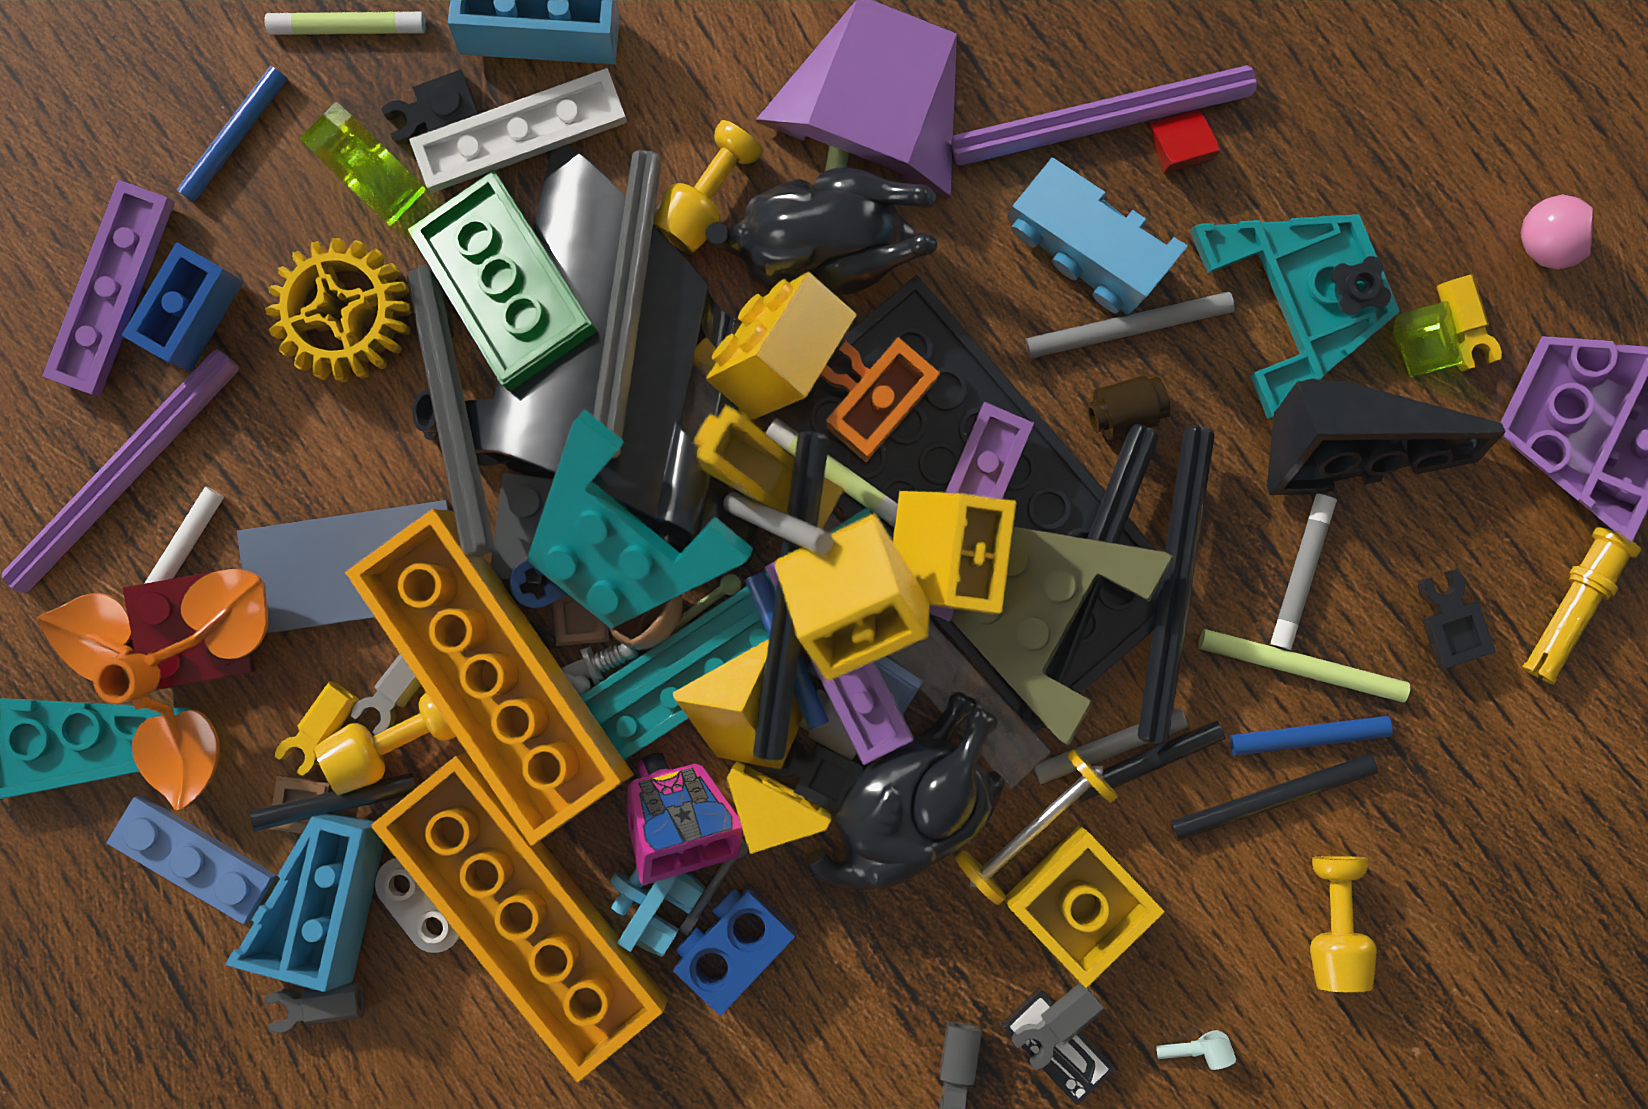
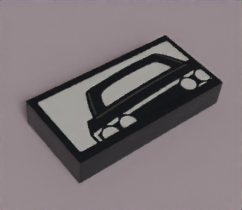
[1001,987,1115,1105]

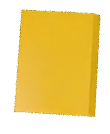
[673,640,803,769]
[727,761,831,854]

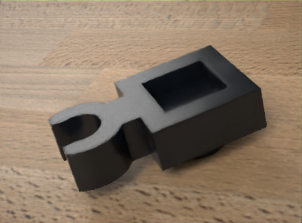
[381,69,480,145]
[1418,569,1496,669]
[765,739,866,813]

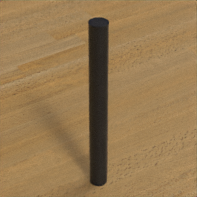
[1170,754,1378,841]

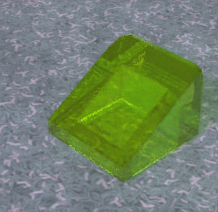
[1393,301,1463,377]

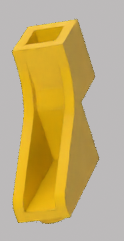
[694,406,844,530]

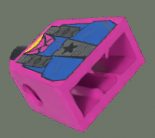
[626,753,743,886]

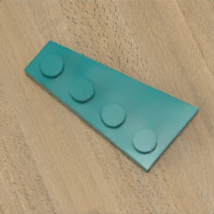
[0,698,191,799]

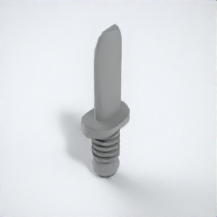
[561,644,640,686]

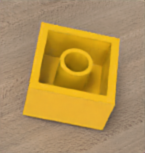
[705,272,857,420]
[1004,825,1165,988]

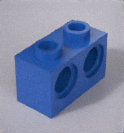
[673,884,796,1016]

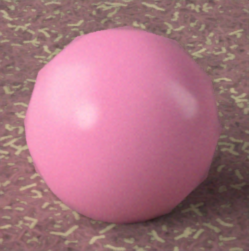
[1520,194,1593,270]

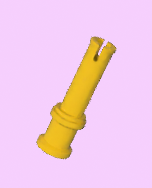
[1522,527,1641,684]

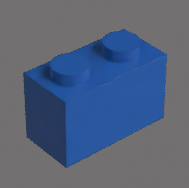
[121,242,244,371]

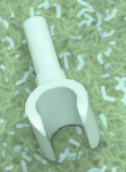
[1156,1030,1236,1070]

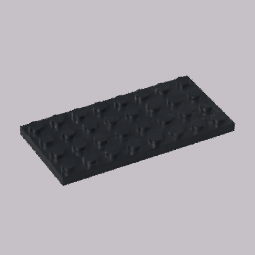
[760,275,1195,733]

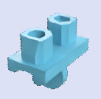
[610,867,705,957]

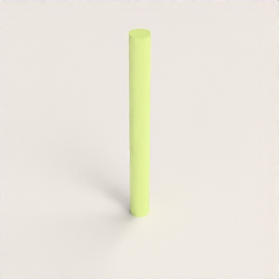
[1198,629,1410,703]

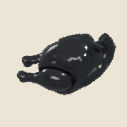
[706,167,938,295]
[806,692,1005,890]

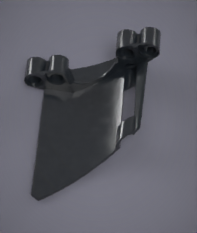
[465,144,757,566]

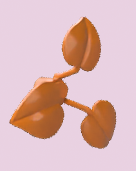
[37,569,268,810]

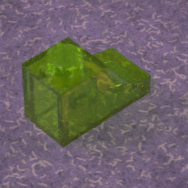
[299,102,427,226]

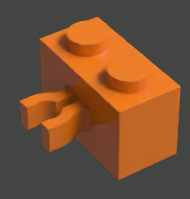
[819,337,940,462]

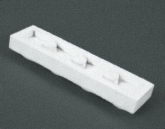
[409,68,628,193]

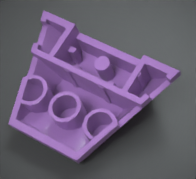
[756,0,957,198]
[1500,336,1648,544]

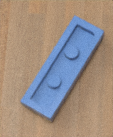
[106,795,277,924]

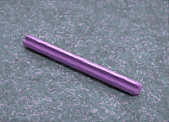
[951,65,1257,165]
[1,350,239,593]

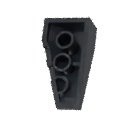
[1267,379,1506,495]

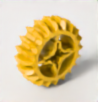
[265,238,413,382]

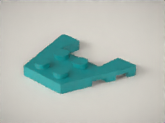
[1190,214,1400,419]
[526,409,753,629]

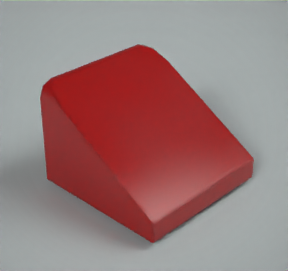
[1149,109,1220,174]

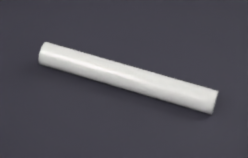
[144,486,224,584]

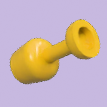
[653,120,764,255]
[314,693,456,795]
[1310,856,1377,992]

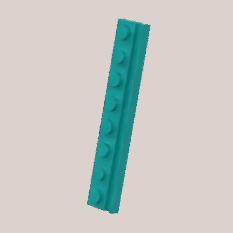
[580,507,872,761]

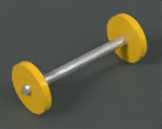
[955,749,1118,905]

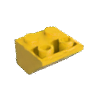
[893,491,1016,615]
[775,513,930,682]

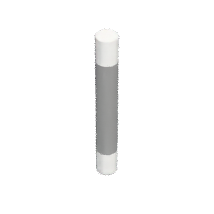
[1270,494,1337,650]

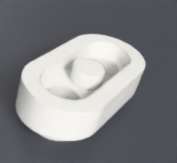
[375,857,460,953]

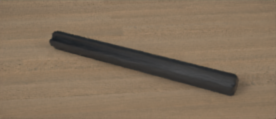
[1020,424,1159,728]
[1138,426,1215,744]
[753,431,829,761]

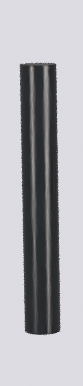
[1072,720,1226,803]
[250,773,416,832]

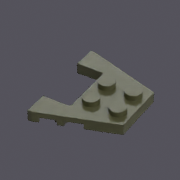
[951,527,1173,745]

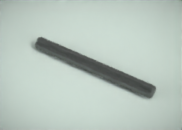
[593,150,662,459]
[407,265,495,558]

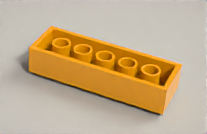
[345,509,634,846]
[370,752,668,1083]

